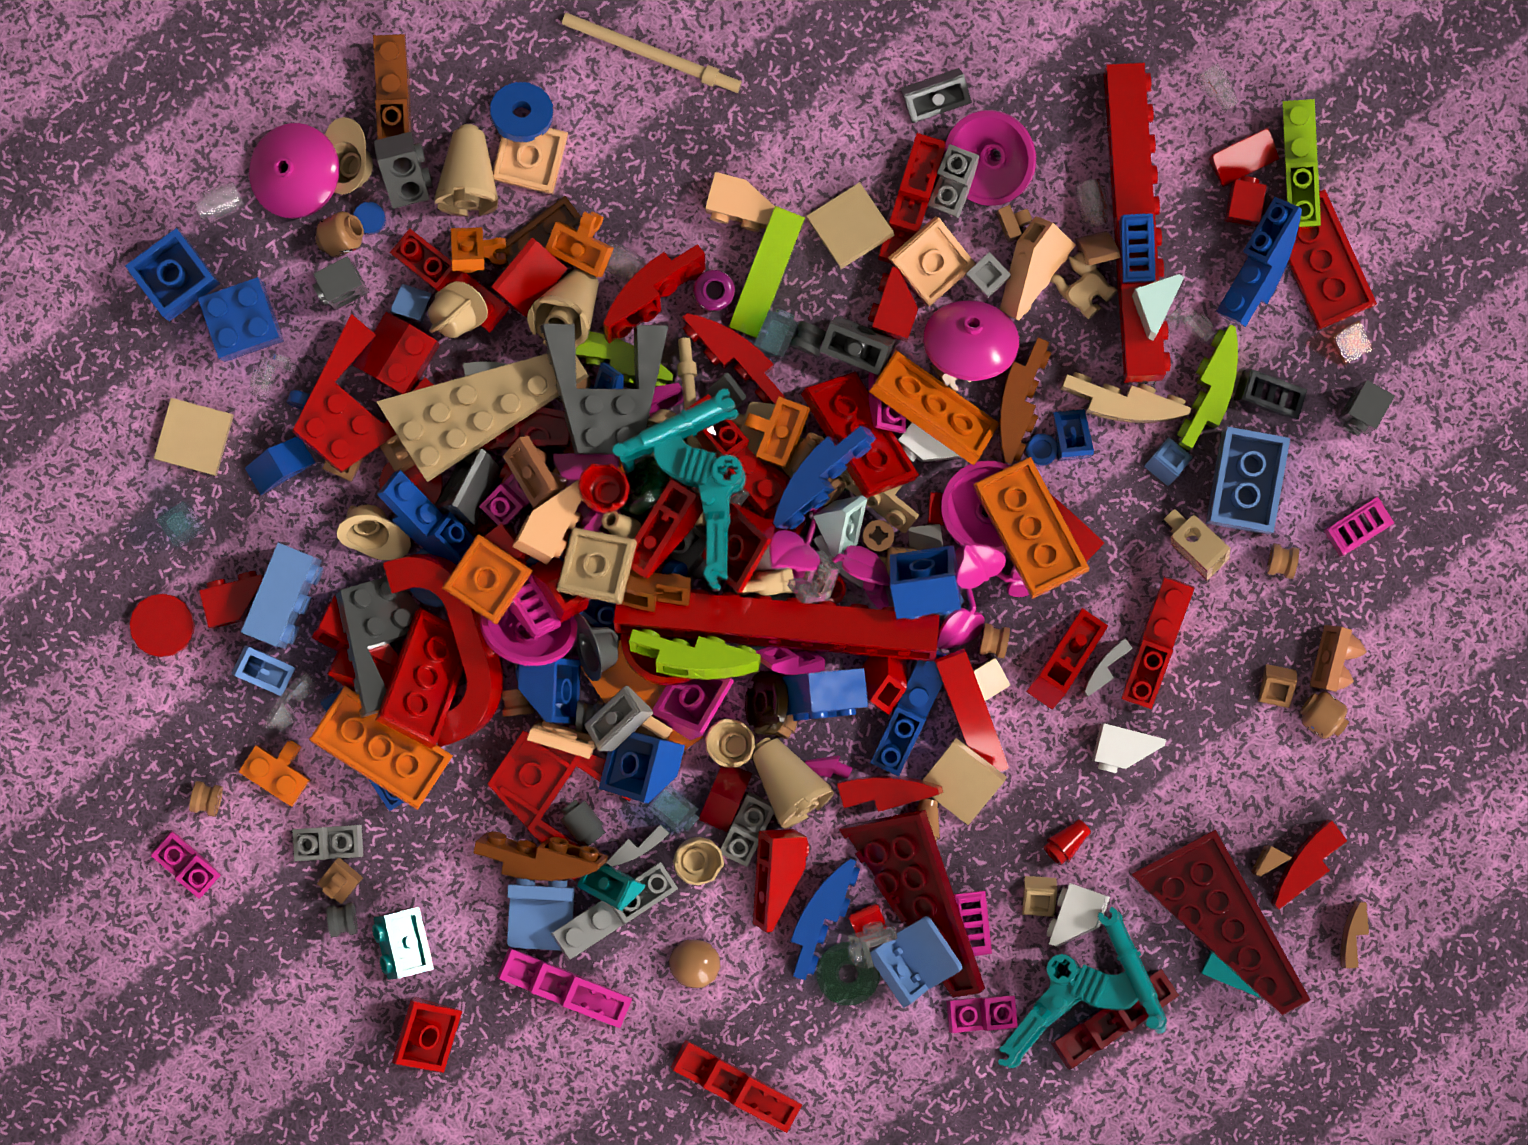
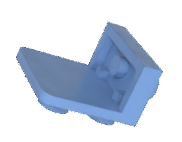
[507,878,575,951]
[867,916,962,1008]

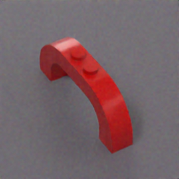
[383,554,503,747]

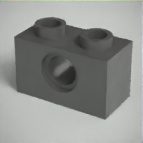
[819,315,896,375]

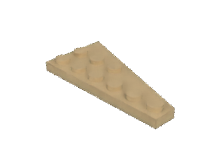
[376,354,589,482]

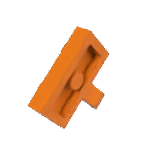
[545,212,614,277]
[451,227,506,273]
[744,397,810,469]
[238,740,311,807]

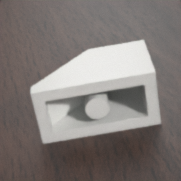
[898,423,962,462]
[1092,723,1166,773]

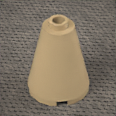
[435,124,498,217]
[527,268,599,349]
[752,737,834,829]

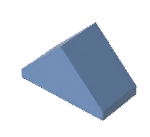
[231,645,296,696]

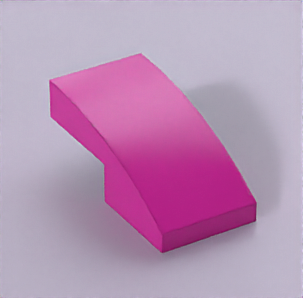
[756,647,825,675]

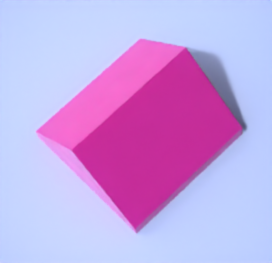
[652,678,734,741]

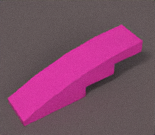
[497,947,632,1028]

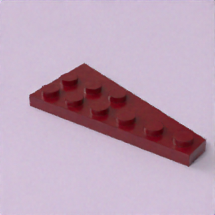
[839,810,985,998]
[1131,830,1311,1016]

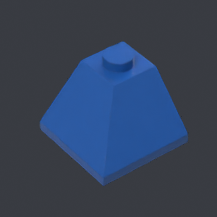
[516,658,581,724]
[599,732,685,803]

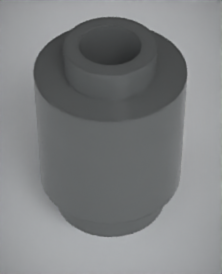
[560,799,606,846]

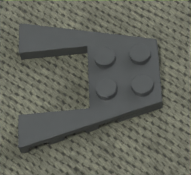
[540,324,668,455]
[336,576,467,718]

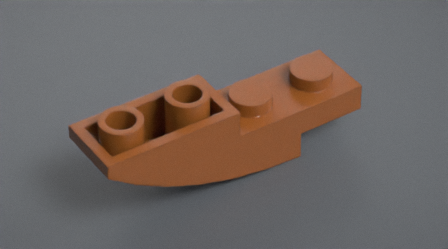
[373,34,411,140]
[999,337,1052,465]
[564,549,691,612]
[473,831,608,881]

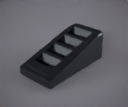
[1234,369,1308,420]

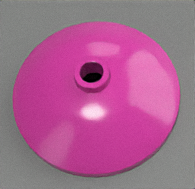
[944,110,1036,206]
[249,123,339,219]
[923,300,1019,381]
[941,461,1010,553]
[480,596,577,666]

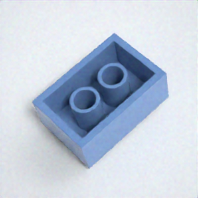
[1205,426,1290,535]
[241,543,324,649]

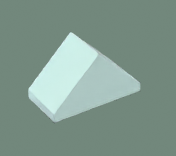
[1132,274,1184,341]
[813,495,867,557]

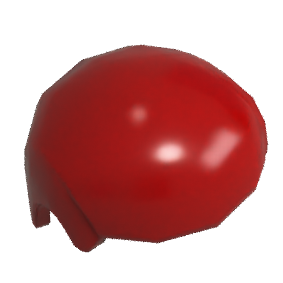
[578,463,630,513]

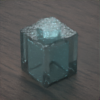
[754,309,798,361]
[156,501,207,548]
[649,784,699,833]

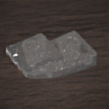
[264,672,317,732]

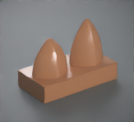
[503,436,567,508]
[1309,625,1367,692]

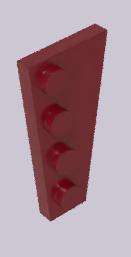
[479,407,571,450]

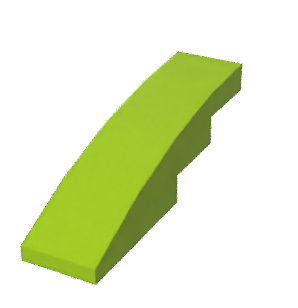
[729,206,805,339]

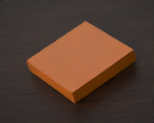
[442,534,533,624]

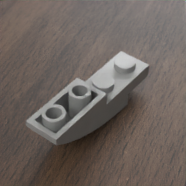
[551,862,678,961]

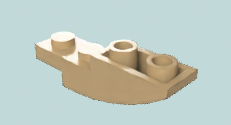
[1060,372,1191,423]

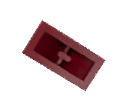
[698,766,752,832]

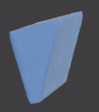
[390,284,432,324]
[1144,437,1193,486]

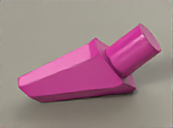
[863,581,889,610]
[805,755,852,779]

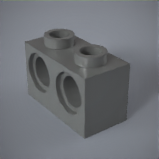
[374,132,433,209]
[312,256,369,310]
[1337,380,1395,436]

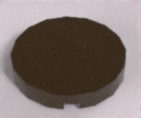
[744,671,788,735]

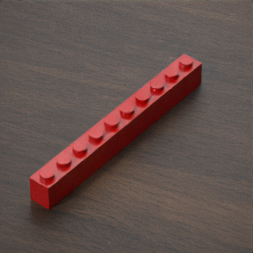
[1104,63,1171,383]
[614,589,940,662]

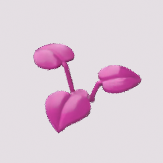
[769,478,890,588]
[937,543,1029,649]

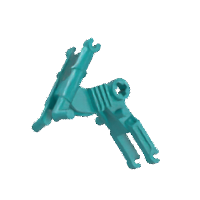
[613,389,746,591]
[998,907,1167,1068]

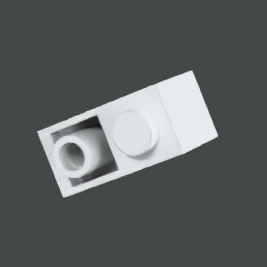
[1047,883,1110,947]

